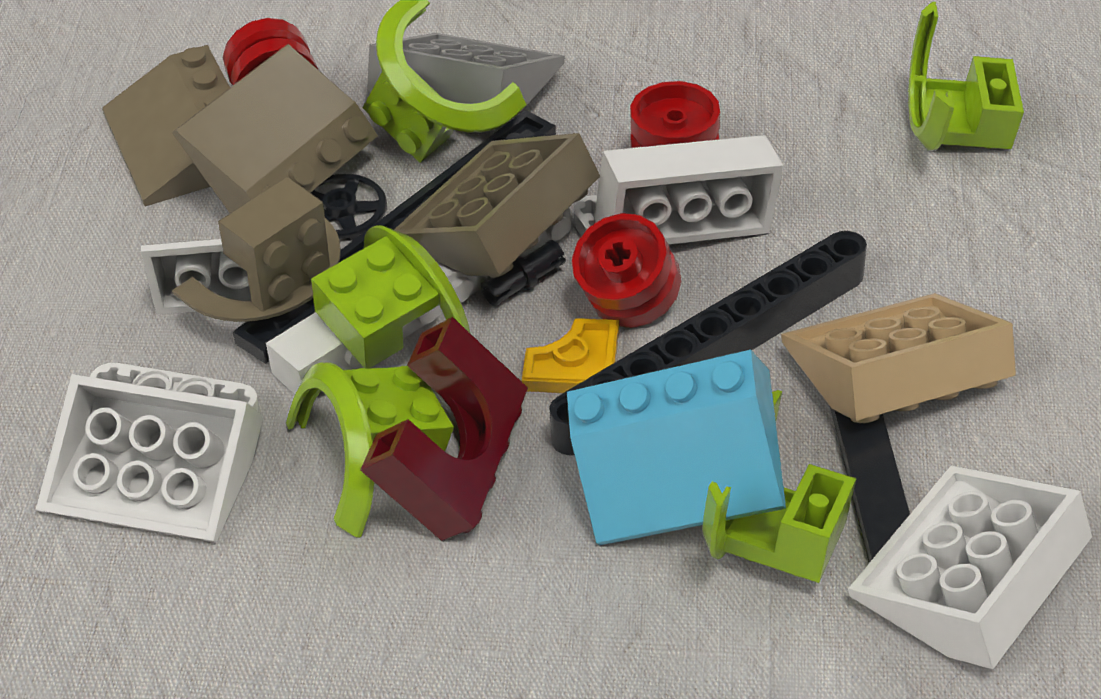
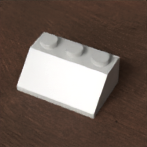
[140,239,251,315]

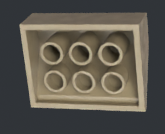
[172,44,378,213]
[102,45,230,207]
[394,133,600,278]

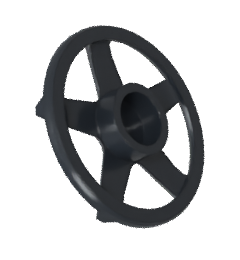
[311,174,387,241]

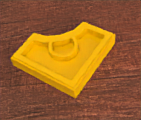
[521,318,619,393]

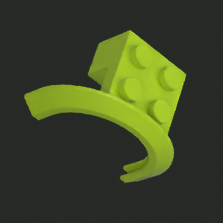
[362,0,526,163]
[908,2,1024,151]
[311,225,470,369]
[286,362,454,538]
[703,390,856,583]

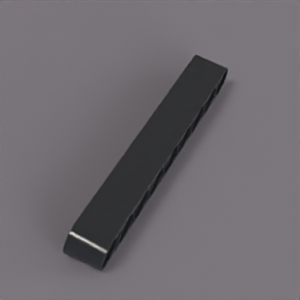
[549,230,867,456]

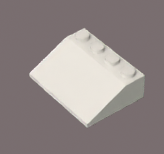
[36,374,264,543]
[848,465,1092,669]

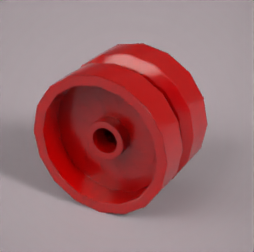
[223,18,318,86]
[630,81,720,148]
[572,213,682,328]

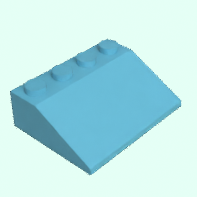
[567,350,786,546]

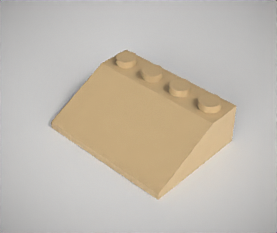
[781,293,1016,423]

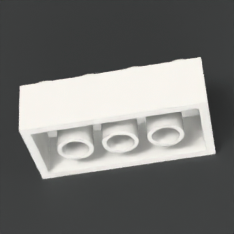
[594,135,784,245]

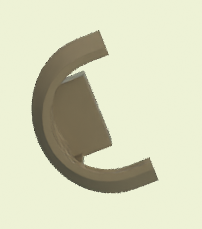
[172,177,341,322]

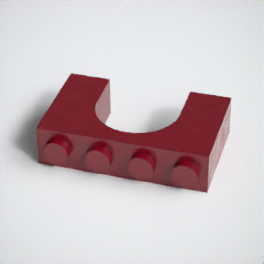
[360,317,528,541]

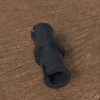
[480,239,566,306]

